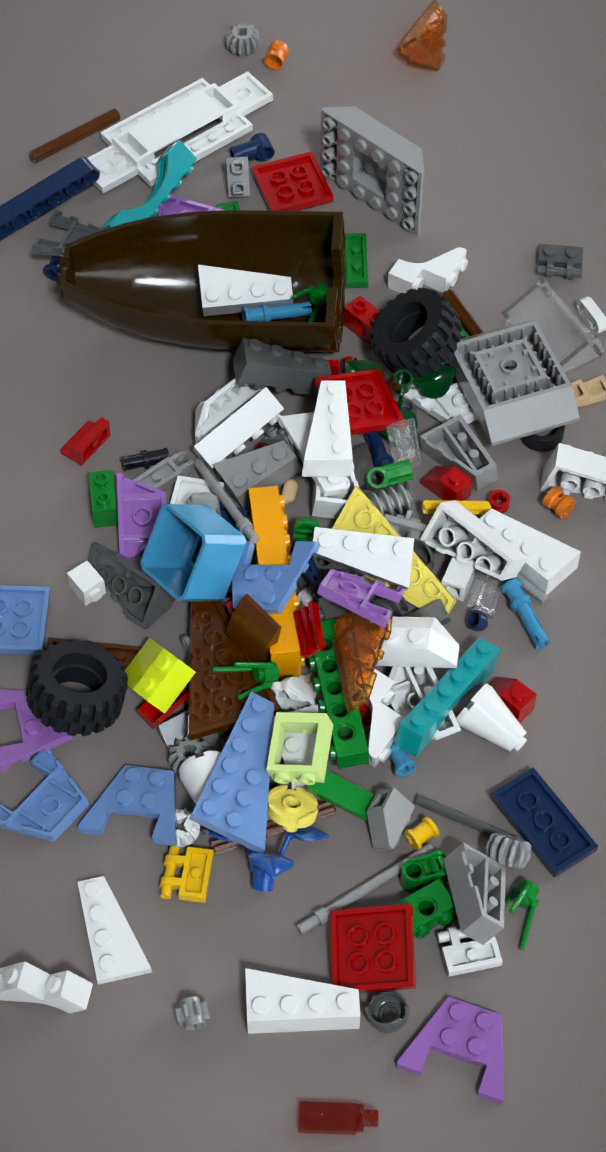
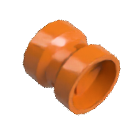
[264,40,289,70]
[542,486,576,519]

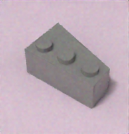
[419,414,498,491]
[212,440,302,509]
[443,842,506,945]

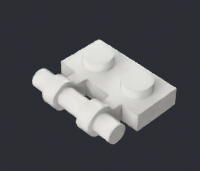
[437,926,503,977]

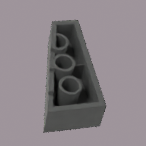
[233,338,332,396]

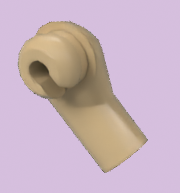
[280,479,298,505]

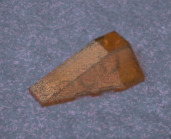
[397,0,447,71]
[333,611,393,713]

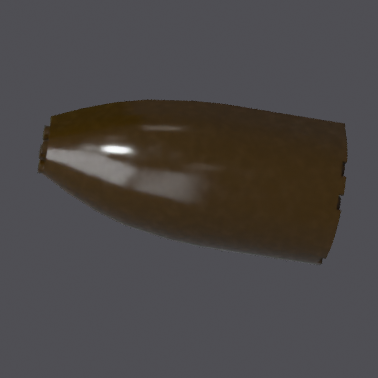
[57,210,346,352]

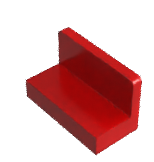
[60,417,111,466]
[136,688,189,730]

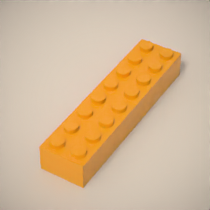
[249,485,306,679]

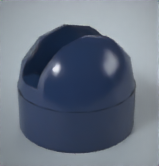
[467,610,488,631]

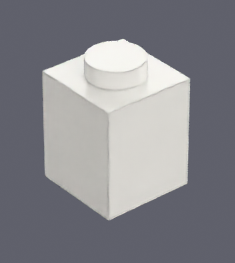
[442,558,475,602]
[67,561,106,606]

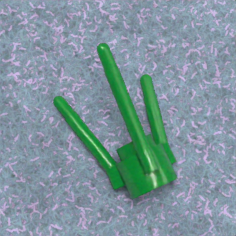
[292,284,328,322]
[212,661,279,700]
[505,879,540,950]

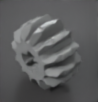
[225,23,260,56]
[168,735,212,775]
[485,833,532,869]

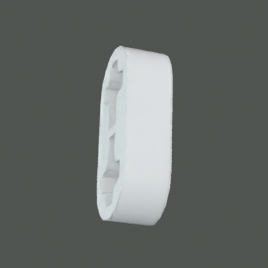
[576,296,606,334]

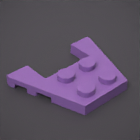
[317,569,406,628]
[0,689,74,772]
[396,997,504,1104]

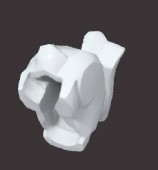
[271,672,322,710]

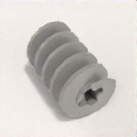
[367,482,414,517]

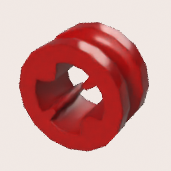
[489,490,510,514]

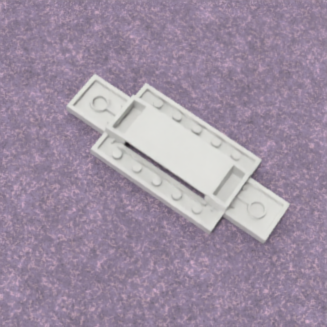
[88,71,273,194]

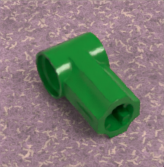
[363,459,413,490]

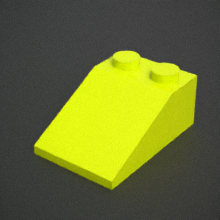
[125,637,196,713]

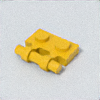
[159,846,214,903]

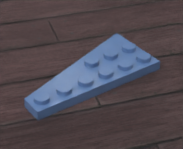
[189,692,274,853]

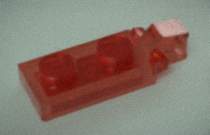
[299,1101,379,1135]

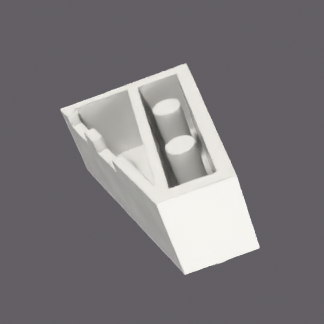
[273,704,318,790]

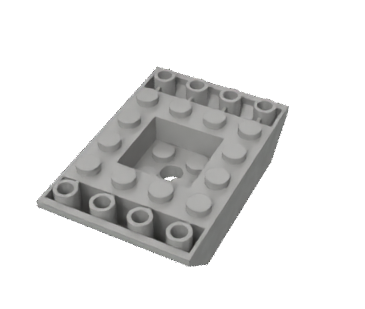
[320,106,425,236]
[448,320,580,446]

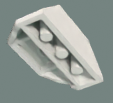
[195,378,265,445]
[355,616,459,668]
[388,666,461,740]

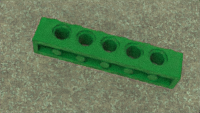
[308,618,369,769]

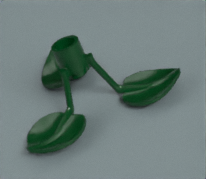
[345,359,455,446]

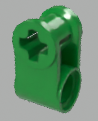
[400,850,449,893]

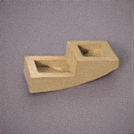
[571,375,606,407]

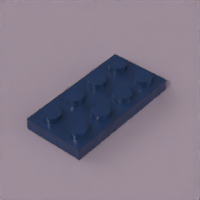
[491,767,598,877]

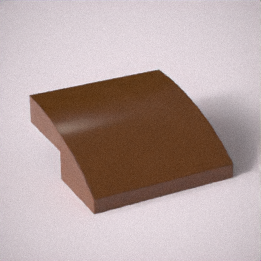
[225,594,282,663]

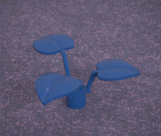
[202,826,329,892]

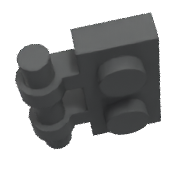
[537,244,583,279]

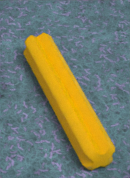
[421,500,491,515]

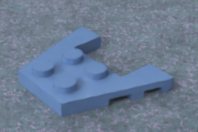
[232,541,320,614]
[0,749,89,842]
[78,765,178,846]

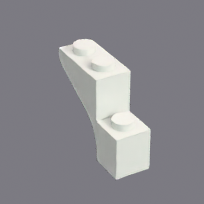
[388,247,468,293]
[354,665,405,768]
[0,961,93,1014]

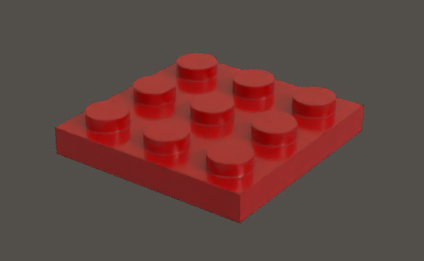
[251,151,333,211]
[314,369,405,435]
[330,904,416,993]

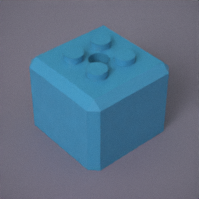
[141,504,247,602]

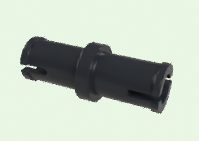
[120,447,169,472]

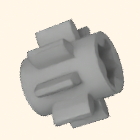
[175,996,210,1031]

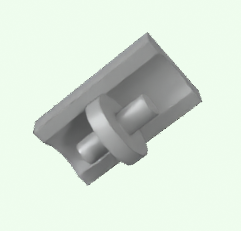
[226,157,250,197]
[385,510,428,540]

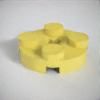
[267,785,318,832]

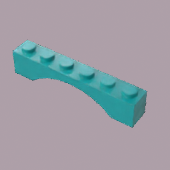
[99,140,197,231]
[395,637,501,757]

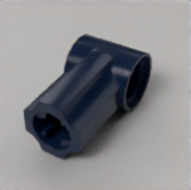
[229,133,275,161]

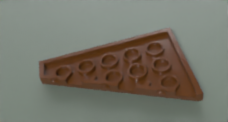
[188,601,281,741]

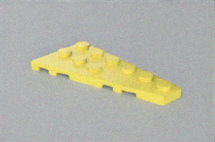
[332,486,457,615]

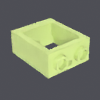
[266,712,333,785]

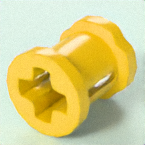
[404,816,439,850]

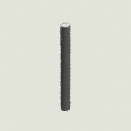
[415,795,516,837]

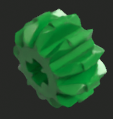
[293,517,320,558]

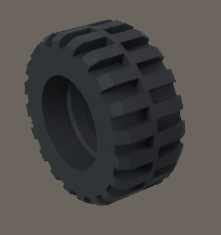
[370,288,462,378]
[26,639,128,736]

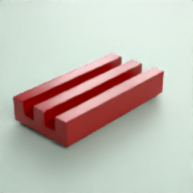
[293,601,326,658]

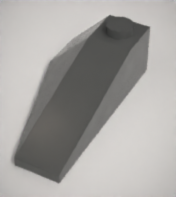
[87,543,175,629]

